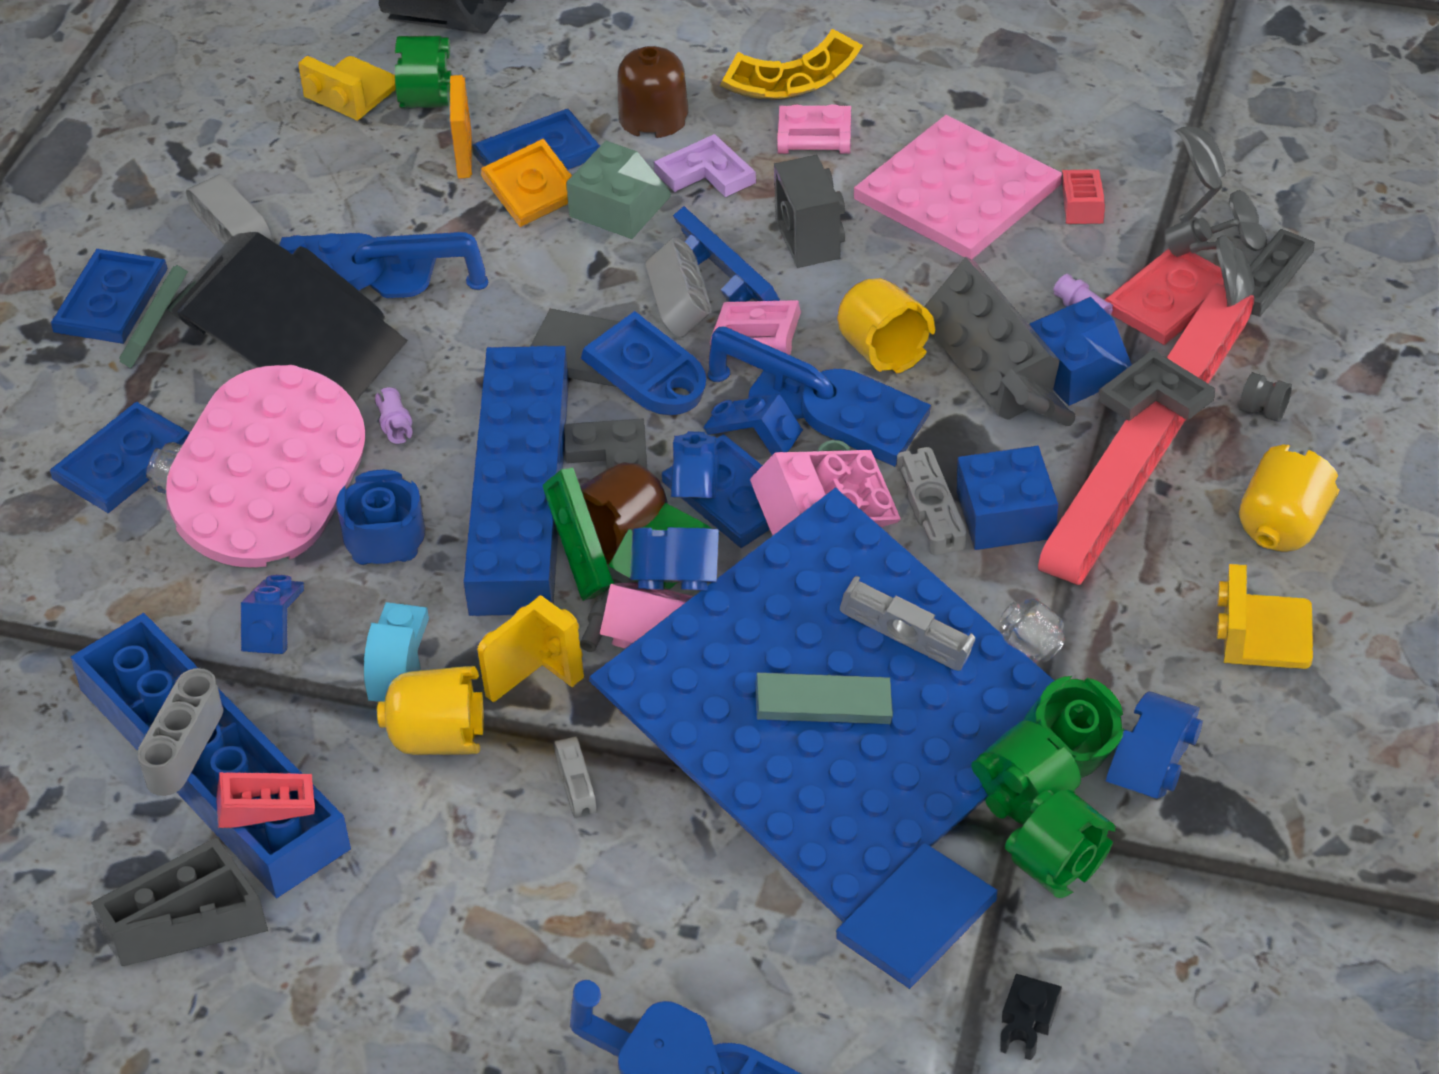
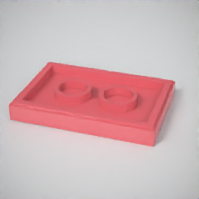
[1105,248,1224,345]

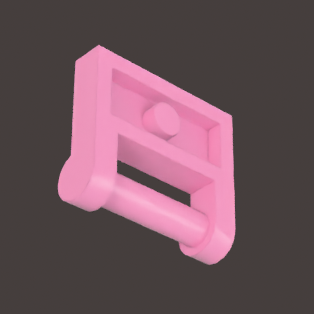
[777,105,851,154]
[710,300,801,355]

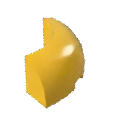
[720,28,863,100]

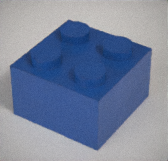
[957,445,1058,550]

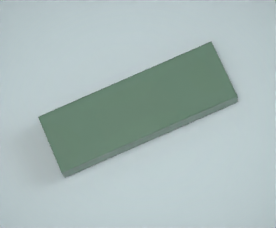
[119,265,188,368]
[755,673,893,724]

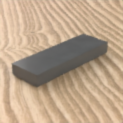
[1250,229,1315,317]

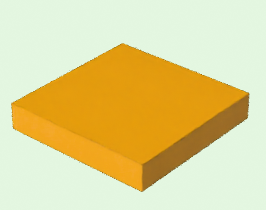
[450,75,472,179]
[481,139,572,227]

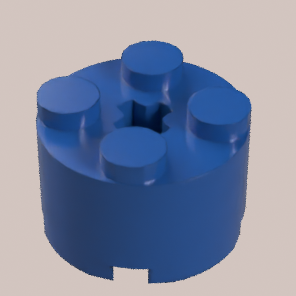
[336,469,425,565]

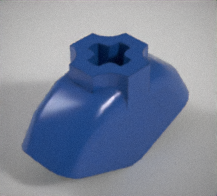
[671,431,719,499]

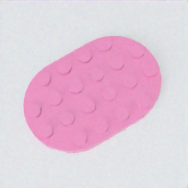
[166,365,365,568]

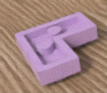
[654,134,756,197]

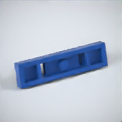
[673,206,780,302]

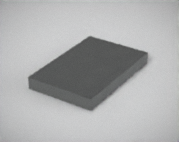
[530,308,620,387]

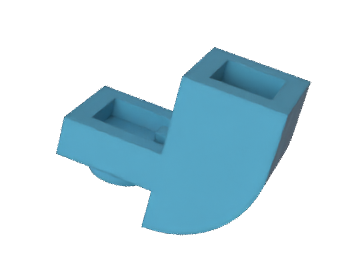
[364,602,429,702]

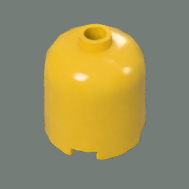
[837,278,935,374]
[1239,444,1340,552]
[377,666,484,755]

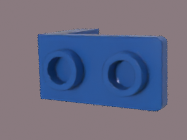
[703,393,803,455]
[241,575,304,654]

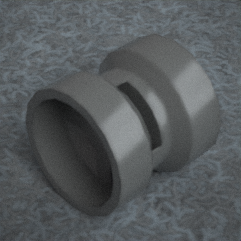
[1239,372,1292,422]

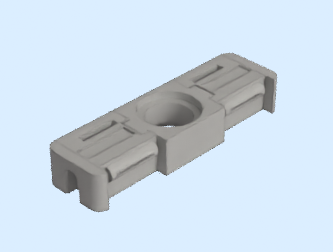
[897,447,967,555]
[840,576,975,671]

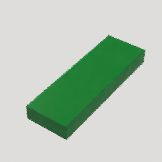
[542,467,614,601]

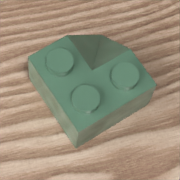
[566,140,671,239]

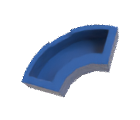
[630,527,719,591]
[1105,691,1203,799]

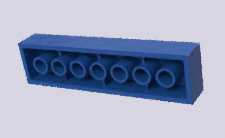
[464,346,569,616]
[70,613,351,899]

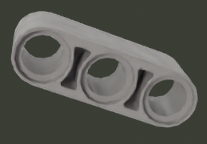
[186,174,272,245]
[646,236,712,337]
[137,668,223,796]

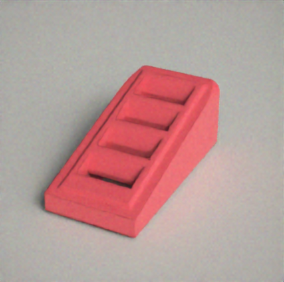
[1062,169,1105,224]
[217,772,315,828]

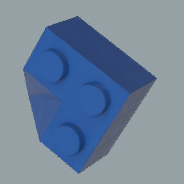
[1029,297,1132,406]

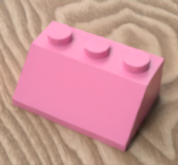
[600,582,693,648]

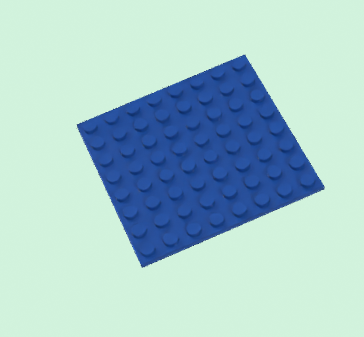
[589,487,1055,922]

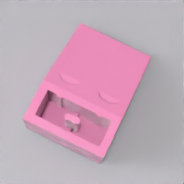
[749,450,901,536]

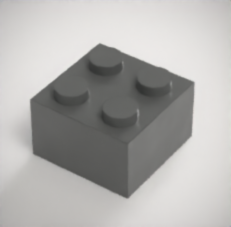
[774,154,845,268]

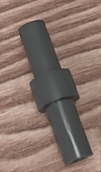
[580,579,622,652]

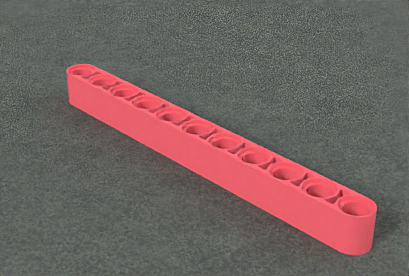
[1038,284,1254,586]

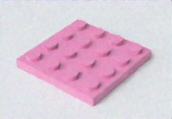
[854,115,1062,260]

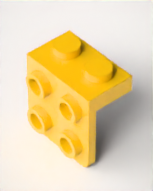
[298,55,396,121]
[1217,564,1313,669]
[477,595,584,702]

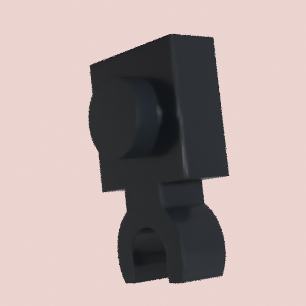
[1000,974,1062,1060]

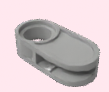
[554,736,597,818]

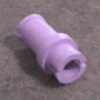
[1053,274,1113,315]
[375,387,413,444]

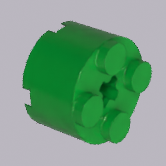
[395,36,452,108]
[1024,676,1124,778]
[971,721,1081,825]
[1005,789,1115,898]

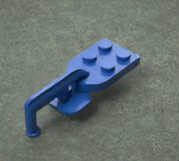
[279,232,488,298]
[707,327,931,467]
[570,980,801,1074]

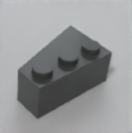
[91,837,268,967]

